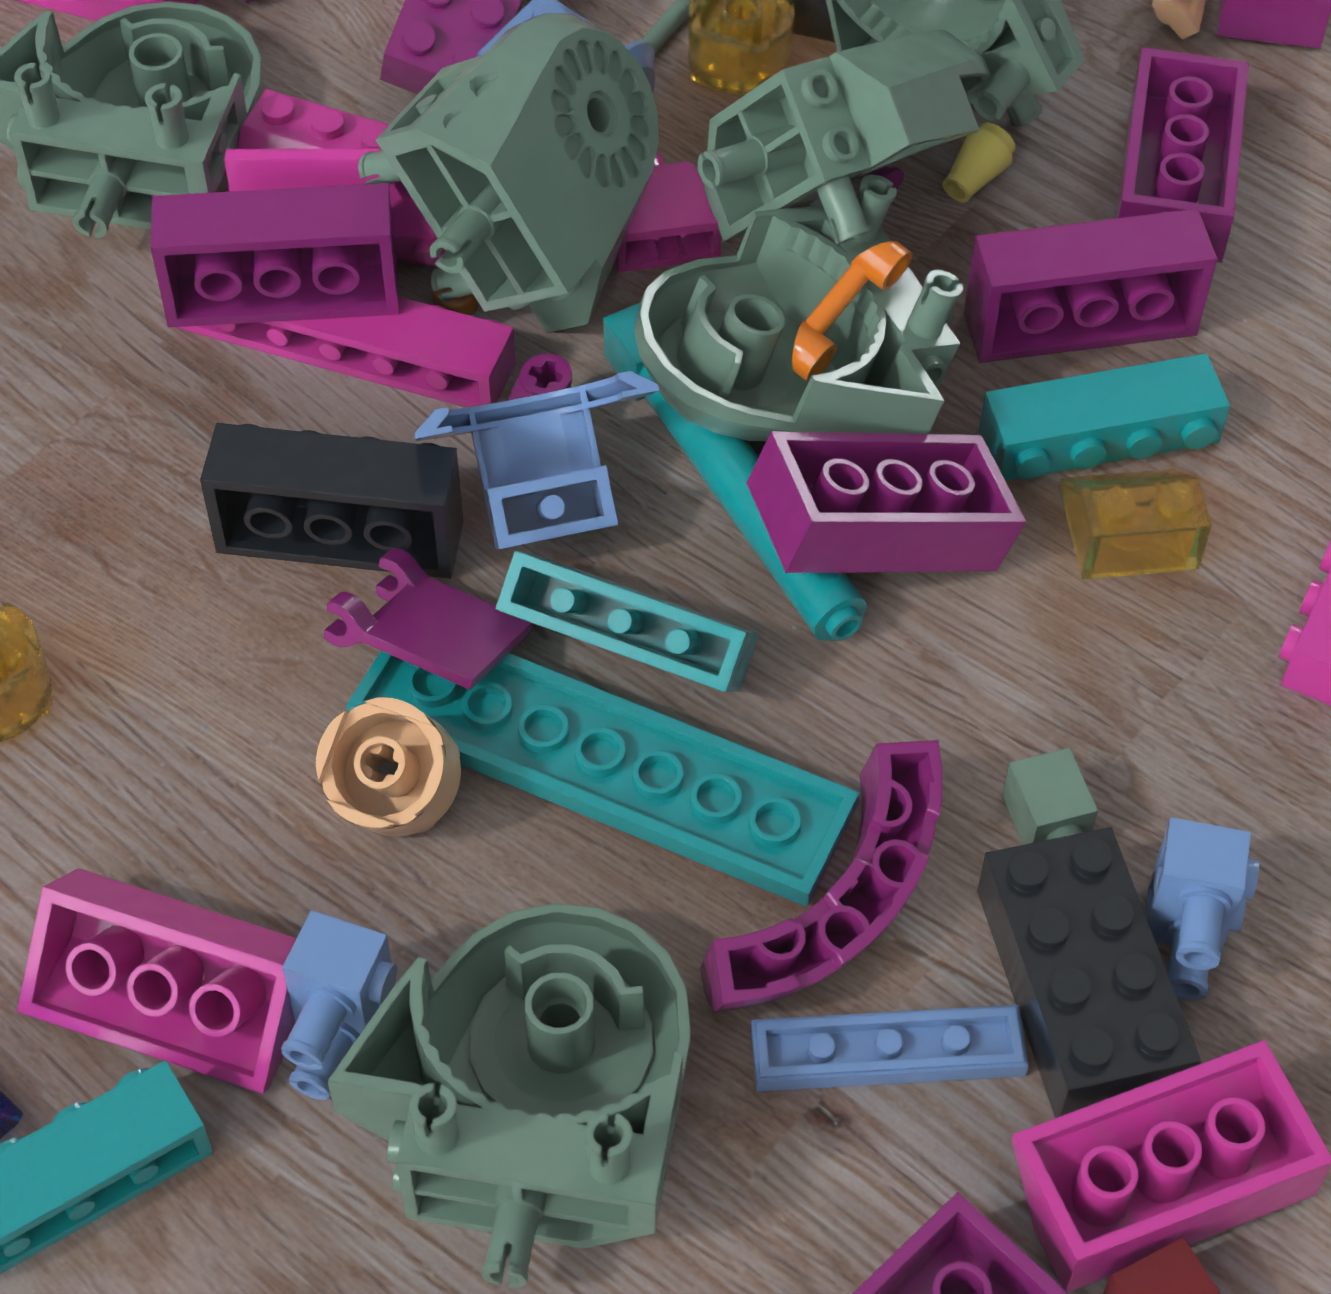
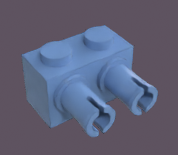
[1145,817,1259,1001]
[281,910,397,1100]

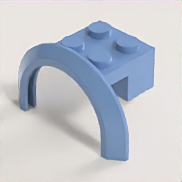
[414,371,659,549]

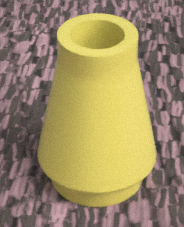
[942,123,1015,203]

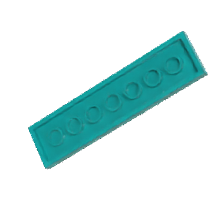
[346,651,860,907]

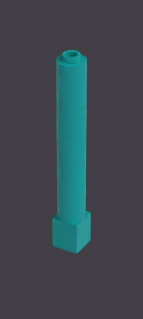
[603,302,867,641]

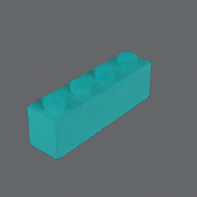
[979,353,1230,481]
[495,551,760,692]
[0,1060,213,1274]

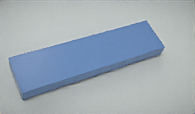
[750,1005,1028,1092]

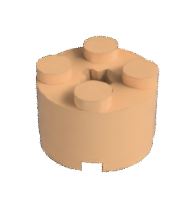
[315,698,461,837]

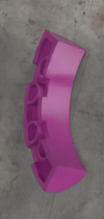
[700,740,943,1012]

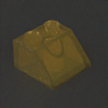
[1059,468,1212,579]

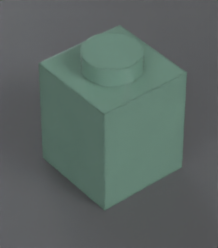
[1002,747,1098,845]

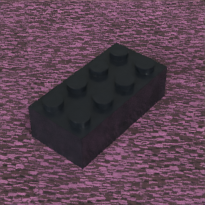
[200,422,464,579]
[977,827,1201,1118]

